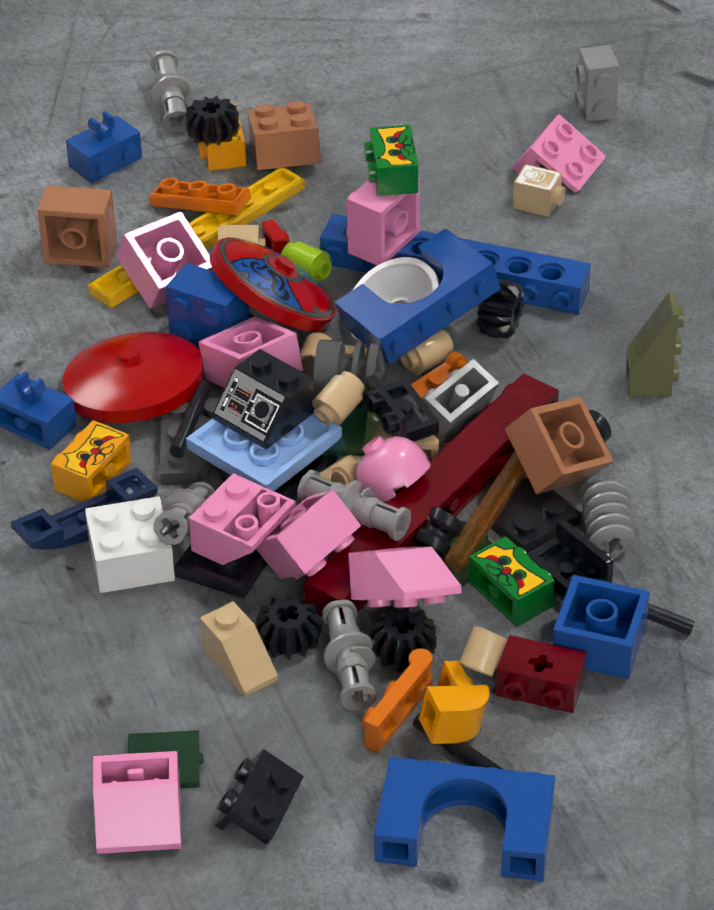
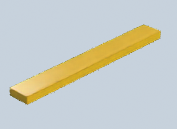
[88,167,305,308]

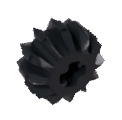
[185,96,239,146]
[477,279,524,339]
[255,594,322,660]
[370,606,437,671]

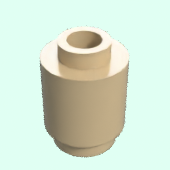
[400,329,454,375]
[312,371,365,425]

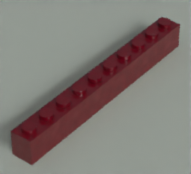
[303,373,559,619]

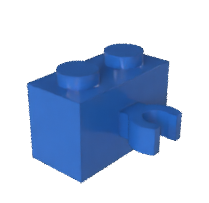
[66,111,142,183]
[0,371,77,450]

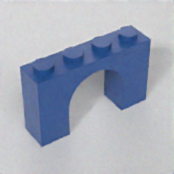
[335,228,501,365]
[374,757,555,881]

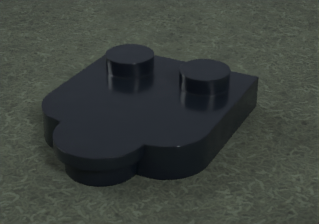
[483,475,581,554]

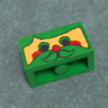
[364,125,418,196]
[469,536,555,627]

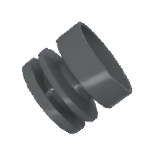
[313,339,386,417]

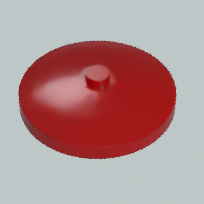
[62,332,204,423]

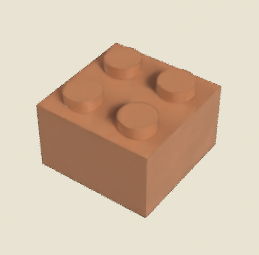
[247,101,321,170]
[37,185,117,268]
[505,396,613,494]

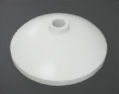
[351,257,440,348]

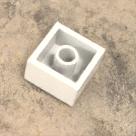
[85,496,175,593]

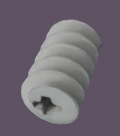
[580,480,635,560]

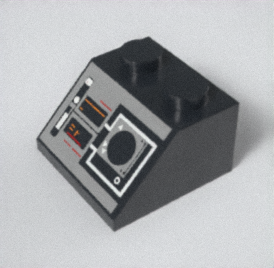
[212,349,315,450]

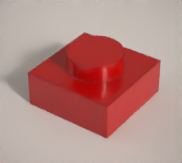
[262,219,290,254]

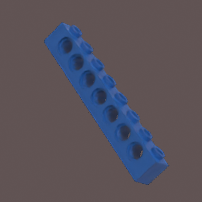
[320,214,591,315]

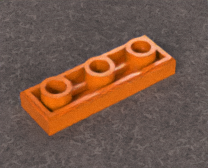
[149,178,251,215]

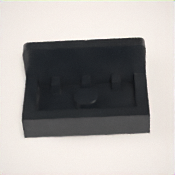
[364,375,439,442]
[528,520,614,598]
[215,749,304,844]

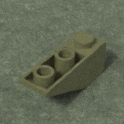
[625,292,684,398]

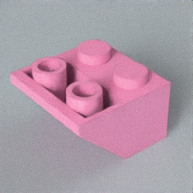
[189,473,296,565]
[348,547,462,607]
[93,751,182,854]

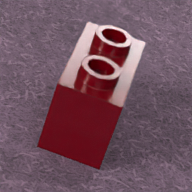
[496,635,587,713]

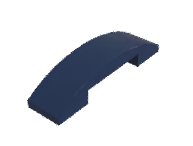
[11,467,158,550]

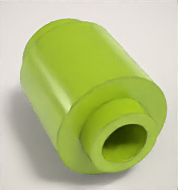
[281,241,332,283]

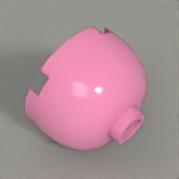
[356,436,431,502]

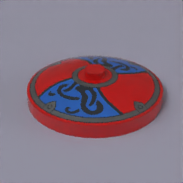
[209,237,336,332]

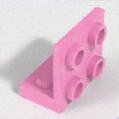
[511,114,605,193]

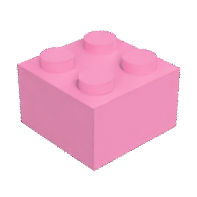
[345,178,420,266]
[116,212,213,309]
[198,316,303,388]
[256,489,361,579]

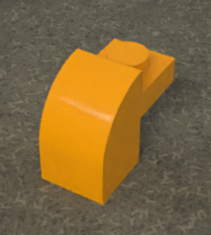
[419,661,489,744]

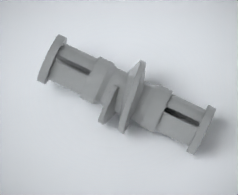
[150,50,190,132]
[297,470,411,541]
[153,482,215,545]
[322,600,377,711]

